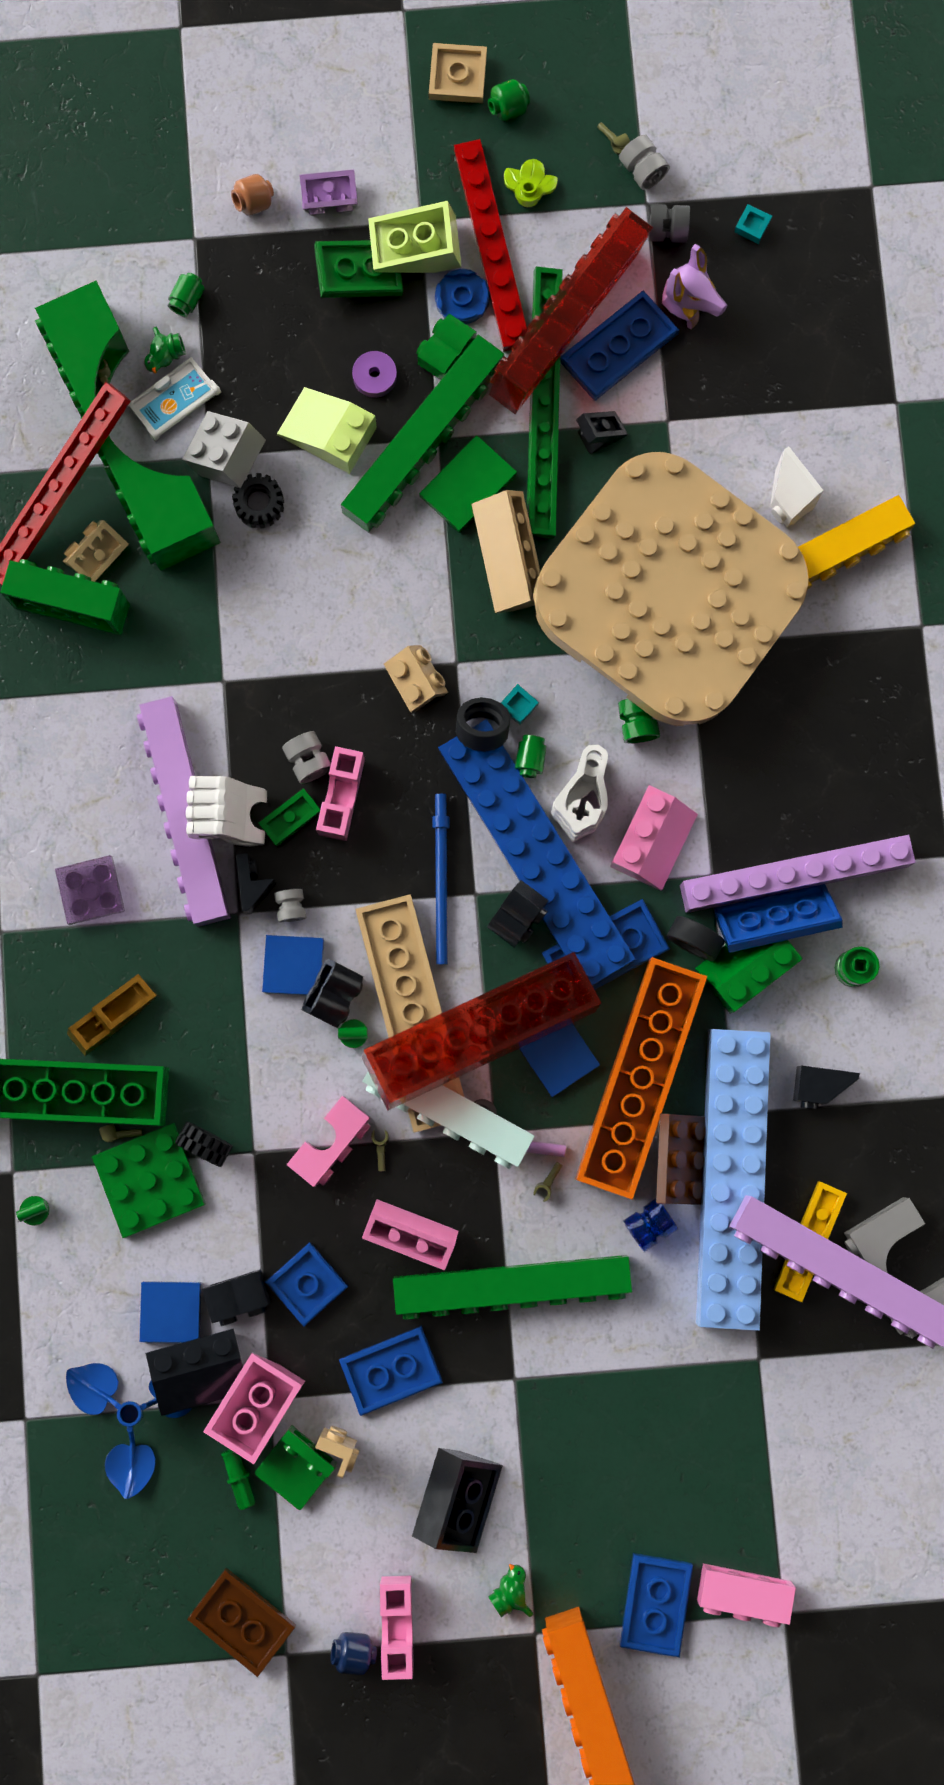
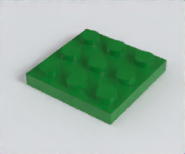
[92,1123,206,1238]

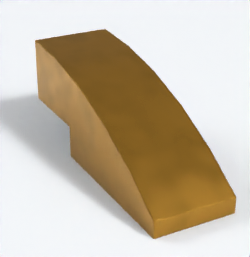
[67,974,156,1056]

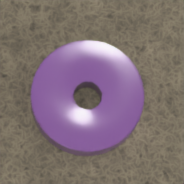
[352,351,397,397]

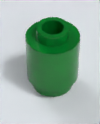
[168,273,205,317]
[515,735,547,778]

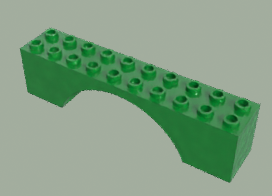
[35,280,221,571]

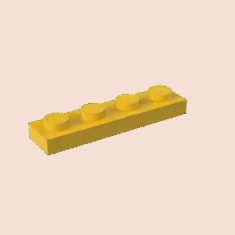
[773,1181,847,1302]

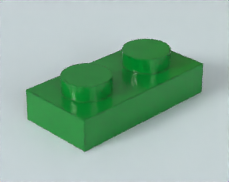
[259,788,320,846]

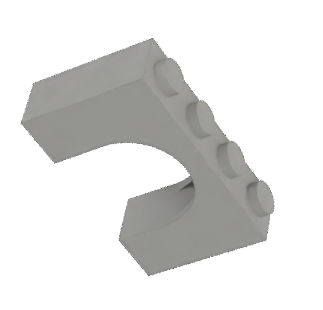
[844,1197,944,1338]

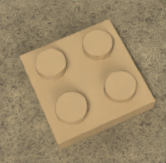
[429,43,487,103]

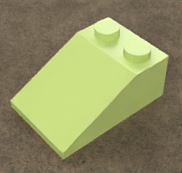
[368,201,462,273]
[277,387,377,474]

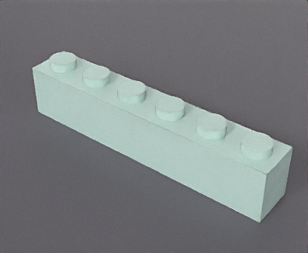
[362,1051,534,1169]

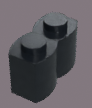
[487,880,549,948]
[301,959,364,1028]
[202,1269,271,1326]

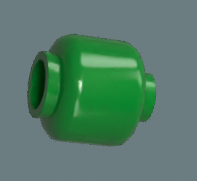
[488,79,530,122]

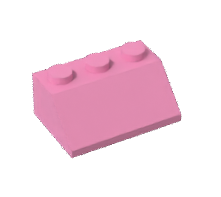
[610,785,698,891]
[203,1353,305,1464]

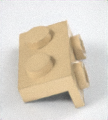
[384,645,448,712]
[315,1426,360,1479]

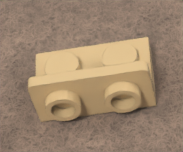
[63,520,129,582]

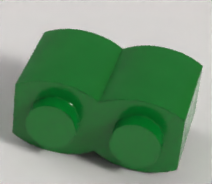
[416,314,477,380]

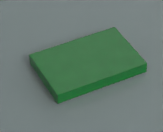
[314,240,403,298]
[419,435,517,533]

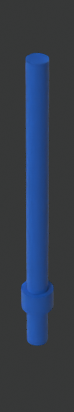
[432,794,450,965]

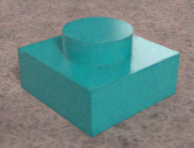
[734,204,772,244]
[501,684,539,725]

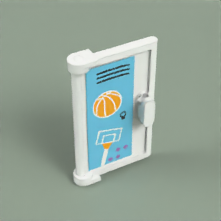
[128,357,221,442]

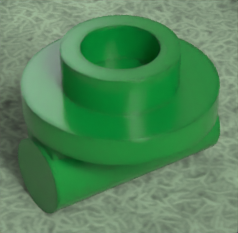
[338,1019,368,1048]
[16,1196,50,1226]

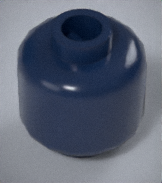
[331,1632,377,1675]

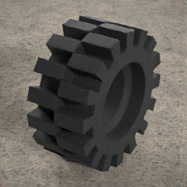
[232,473,285,528]
[175,1122,233,1167]

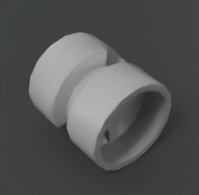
[619,135,670,190]
[282,731,331,784]

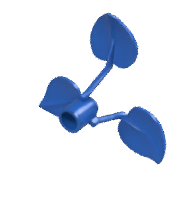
[66,1363,192,1499]

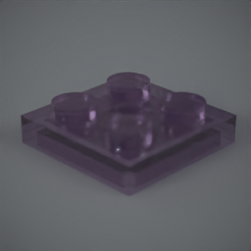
[55,855,125,925]

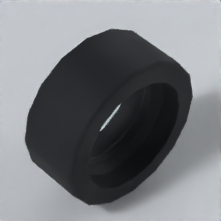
[455,697,511,752]
[666,916,725,962]

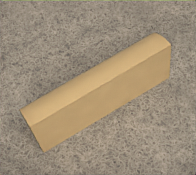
[472,490,540,613]

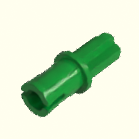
[221,1449,255,1510]

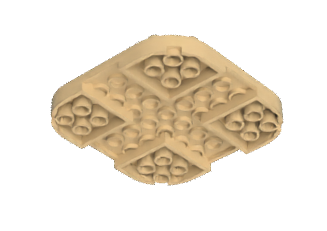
[533,452,808,726]

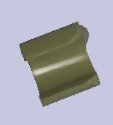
[597,122,630,154]
[97,359,111,386]
[99,1123,142,1142]
[371,1130,389,1171]
[533,1162,563,1202]

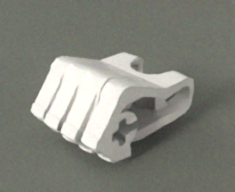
[551,745,608,842]
[186,776,267,846]

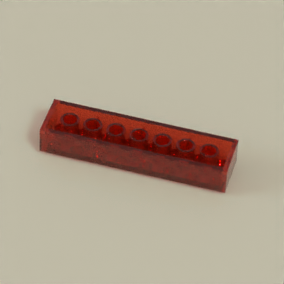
[489,207,653,415]
[362,952,601,1111]

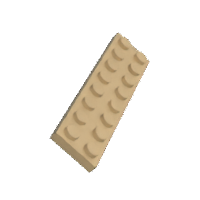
[355,894,464,1133]

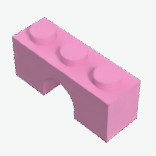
[316,746,365,841]
[287,1096,371,1187]
[380,1576,414,1680]

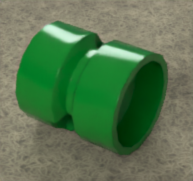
[618,698,660,744]
[834,946,880,987]

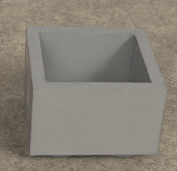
[182,411,266,488]

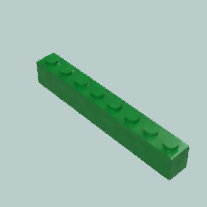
[341,334,505,533]
[393,1255,632,1319]

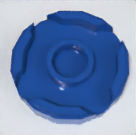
[435,269,490,324]

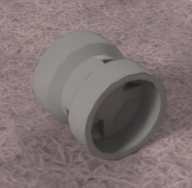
[274,889,306,923]

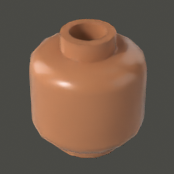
[231,174,274,216]

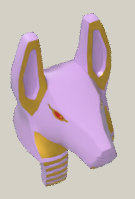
[662,244,727,329]

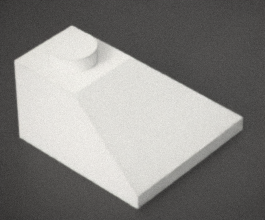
[770,446,824,528]

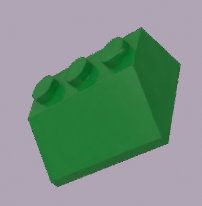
[695,940,803,1014]

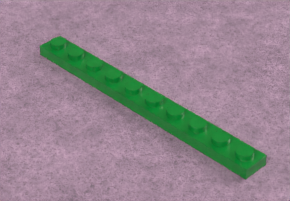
[527,266,563,539]

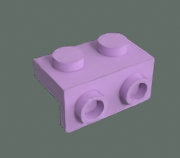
[299,169,358,215]

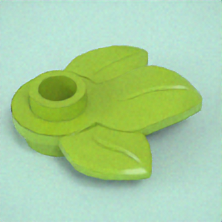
[504,159,558,207]

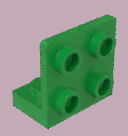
[255,1425,338,1510]

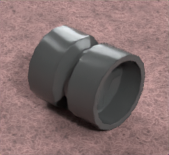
[648,204,690,243]

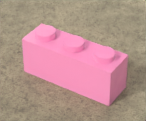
[362,1199,458,1270]
[697,1563,796,1627]

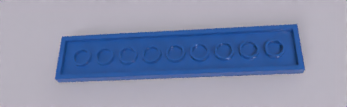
[438,719,636,990]

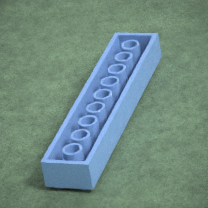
[696,1029,770,1331]

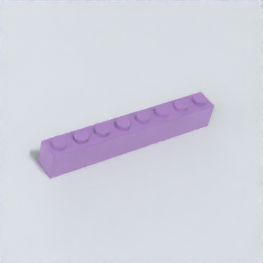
[137,696,231,927]
[680,835,916,913]
[729,1195,944,1349]

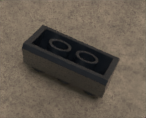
[145,1329,243,1416]
[412,1448,503,1553]

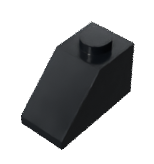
[793,1065,860,1109]

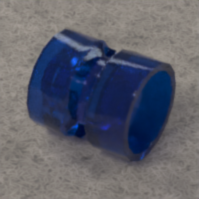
[623,1198,678,1253]

